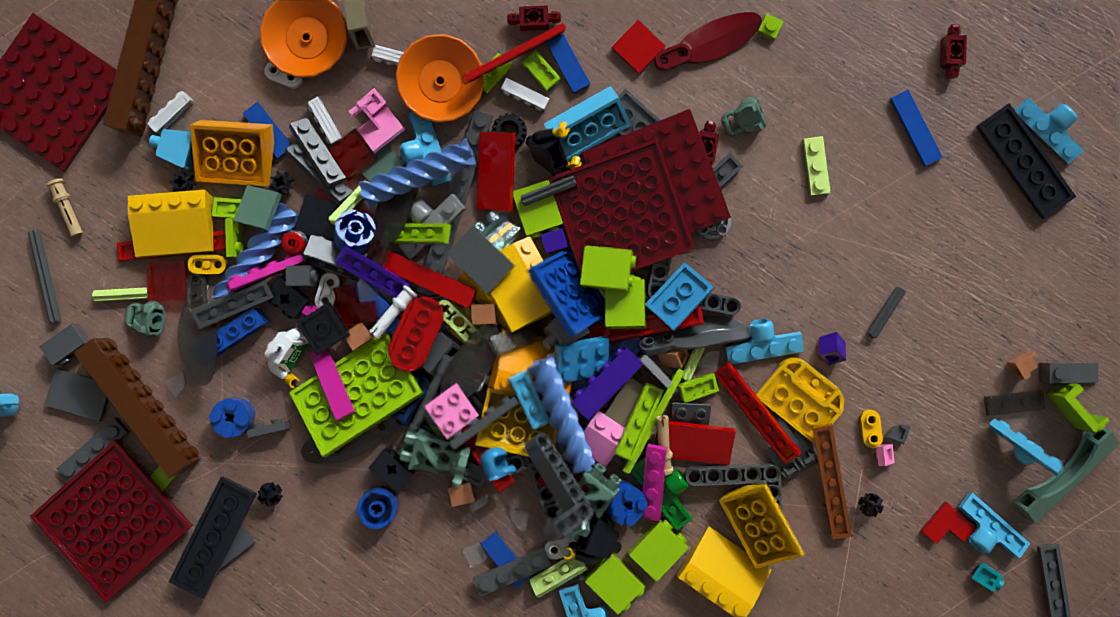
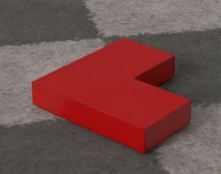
[920,501,976,544]

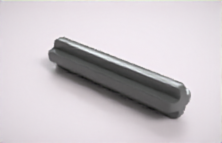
[521,176,576,206]
[867,287,906,338]

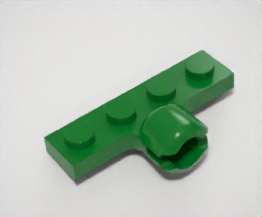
[631,457,693,530]

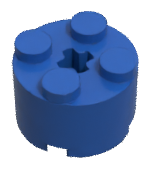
[333,210,375,254]
[209,397,255,438]
[605,481,648,526]
[357,486,399,529]

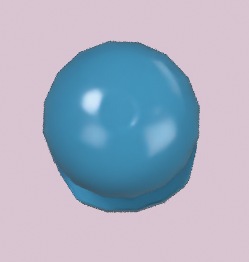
[480,447,516,481]

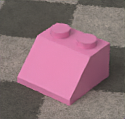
[583,411,624,467]

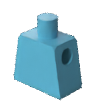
[149,129,193,170]

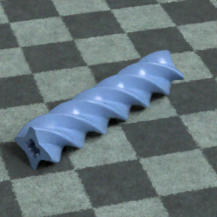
[359,138,476,208]
[212,202,299,299]
[527,356,595,475]

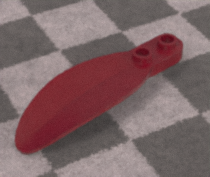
[654,12,762,71]

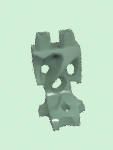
[400,429,471,488]
[556,463,621,541]

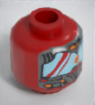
[281,230,309,255]

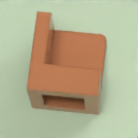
[471,303,497,325]
[345,323,375,351]
[657,348,690,369]
[1007,351,1037,380]
[447,482,476,507]

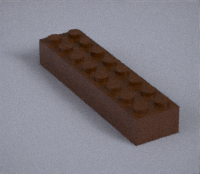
[103,0,178,137]
[74,338,201,478]

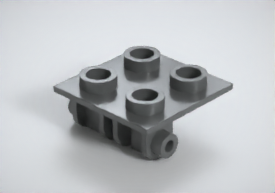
[671,401,711,425]
[765,430,818,483]

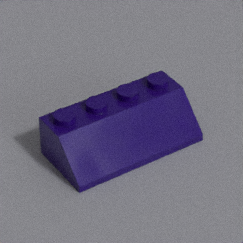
[572,347,643,420]

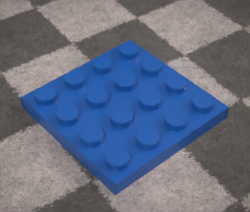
[527,247,605,338]

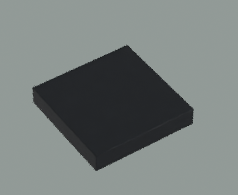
[295,194,341,242]
[296,302,351,355]

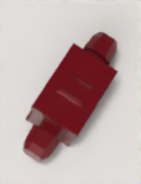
[507,5,561,31]
[940,24,967,79]
[699,121,719,165]

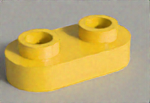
[188,255,228,274]
[859,409,883,448]

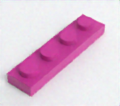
[225,254,303,294]
[641,444,668,521]

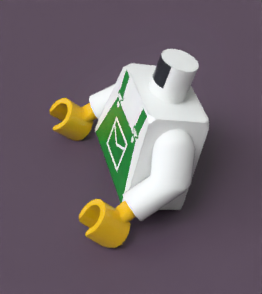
[264,328,309,388]

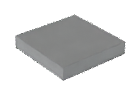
[638,354,672,388]

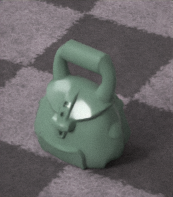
[721,97,767,136]
[124,301,166,338]

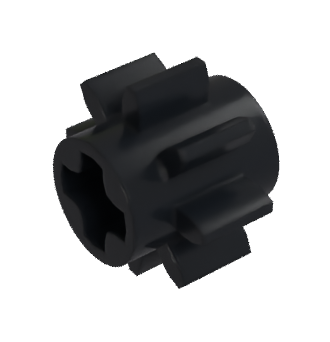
[170,171,197,192]
[269,171,294,195]
[258,482,283,507]
[858,493,884,517]

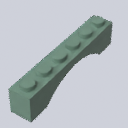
[1013,427,1119,524]

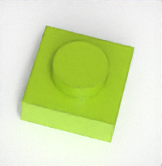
[757,14,784,40]

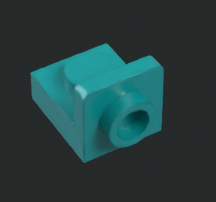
[972,562,1005,592]

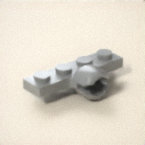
[398,194,466,260]

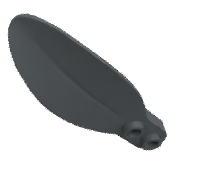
[639,316,751,356]

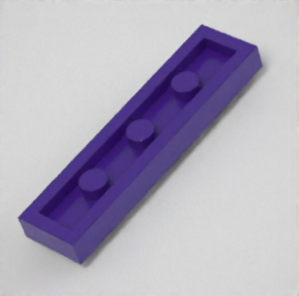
[334,245,411,298]

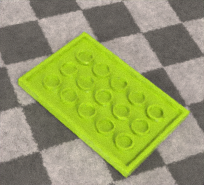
[289,332,424,458]

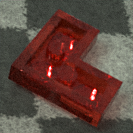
[333,284,379,325]

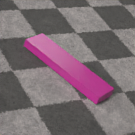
[309,349,356,421]

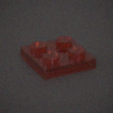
[328,128,378,181]
[147,261,189,301]

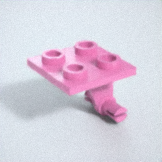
[349,94,405,153]
[424,383,479,439]

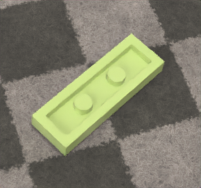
[802,136,831,196]
[529,557,588,598]

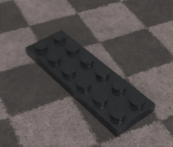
[975,103,1076,219]
[169,476,257,599]

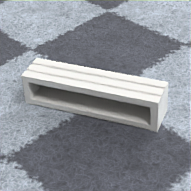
[372,45,404,66]
[501,78,549,112]
[147,91,194,134]
[307,97,343,146]

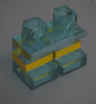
[474,210,520,250]

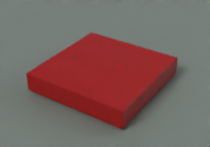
[611,20,665,74]

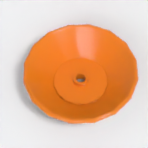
[260,0,348,78]
[395,34,485,123]

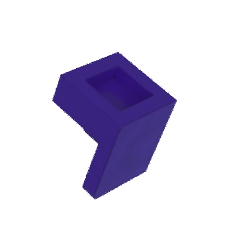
[541,228,568,254]
[819,332,846,365]

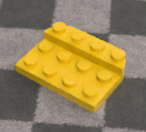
[755,357,844,444]

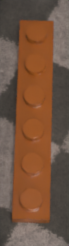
[812,424,852,539]

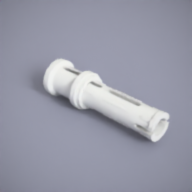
[369,285,418,339]

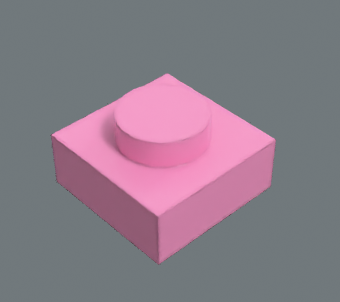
[360,88,387,116]
[876,444,895,466]

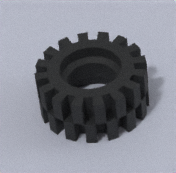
[492,113,527,149]

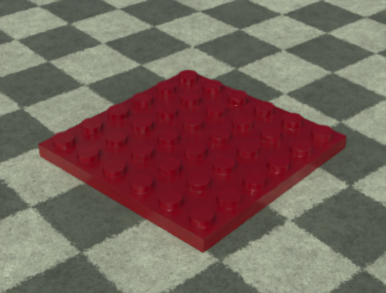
[0,13,117,172]
[582,109,731,233]
[548,138,696,274]
[30,439,193,603]

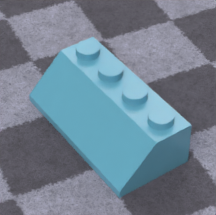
[544,86,631,161]

